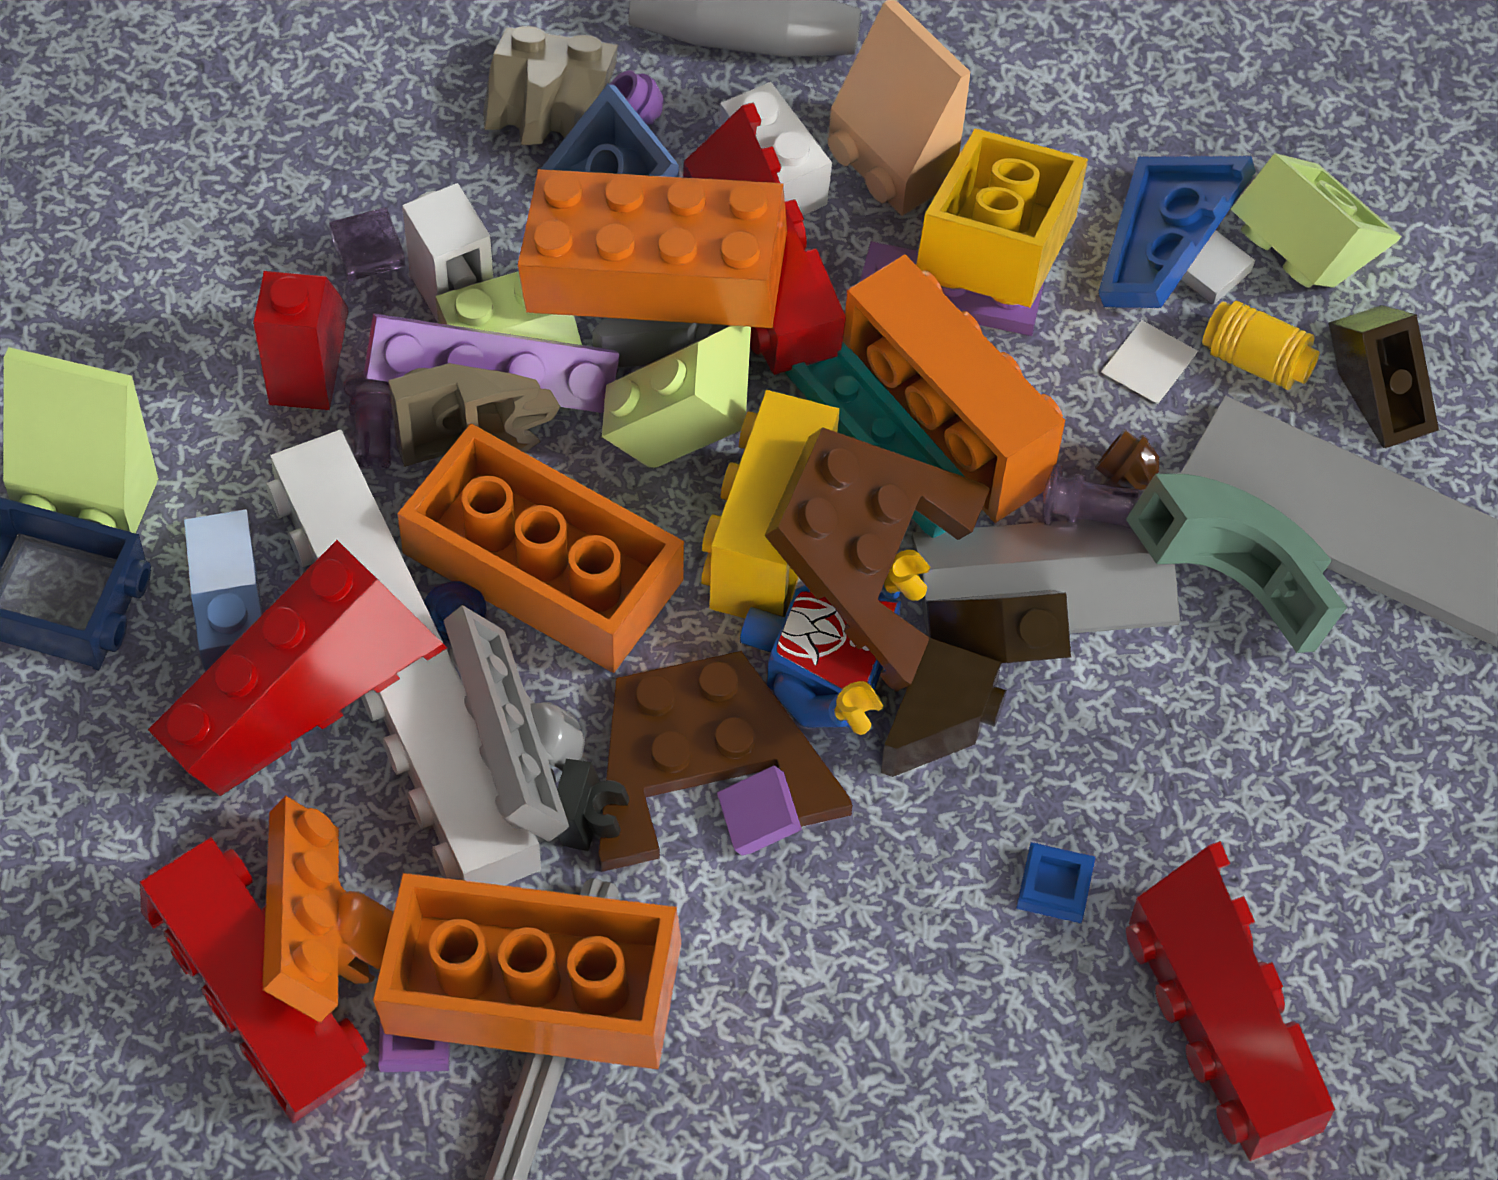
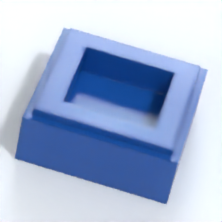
[1016,842,1096,924]

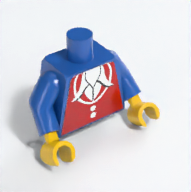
[740,549,931,735]

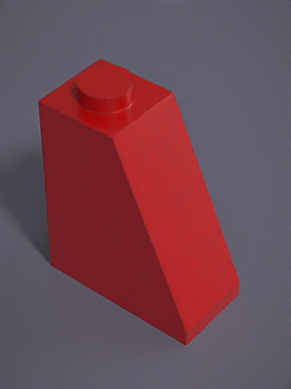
[253,271,349,410]

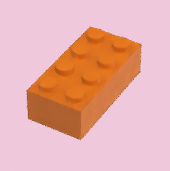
[518,169,787,328]
[843,254,1066,523]
[397,423,684,673]
[373,873,682,1070]

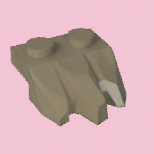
[483,26,618,145]
[388,363,560,467]

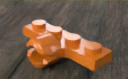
[263,795,394,1022]

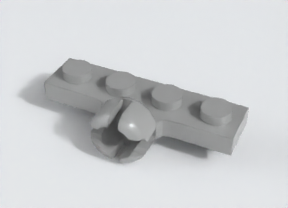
[443,605,585,842]

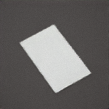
[1101,320,1198,404]

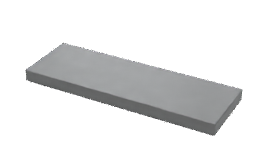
[1180,395,1498,648]

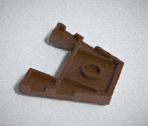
[764,427,990,692]
[599,651,853,872]

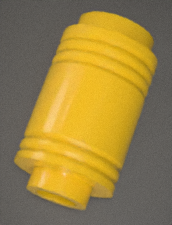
[1202,300,1320,390]

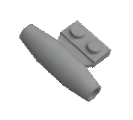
[629,0,861,57]

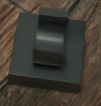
[557,758,629,852]

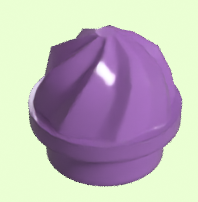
[610,70,664,125]

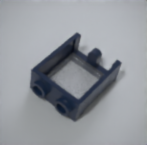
[0,497,151,671]

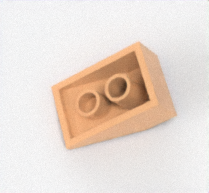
[828,0,971,216]

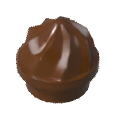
[1095,429,1159,494]

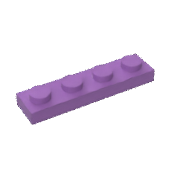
[363,313,620,413]

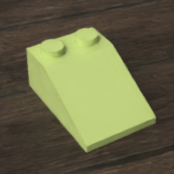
[3,347,158,533]

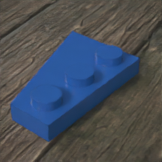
[1098,156,1256,308]

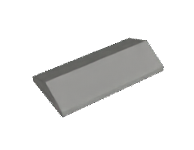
[912,516,1180,637]

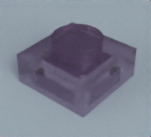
[329,207,405,282]

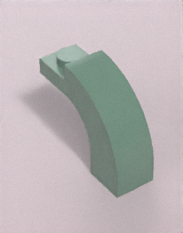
[1126,474,1347,653]

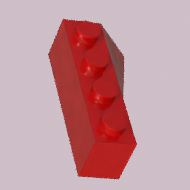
[683,102,846,375]
[148,540,447,796]
[140,837,369,1124]
[1126,841,1336,1161]

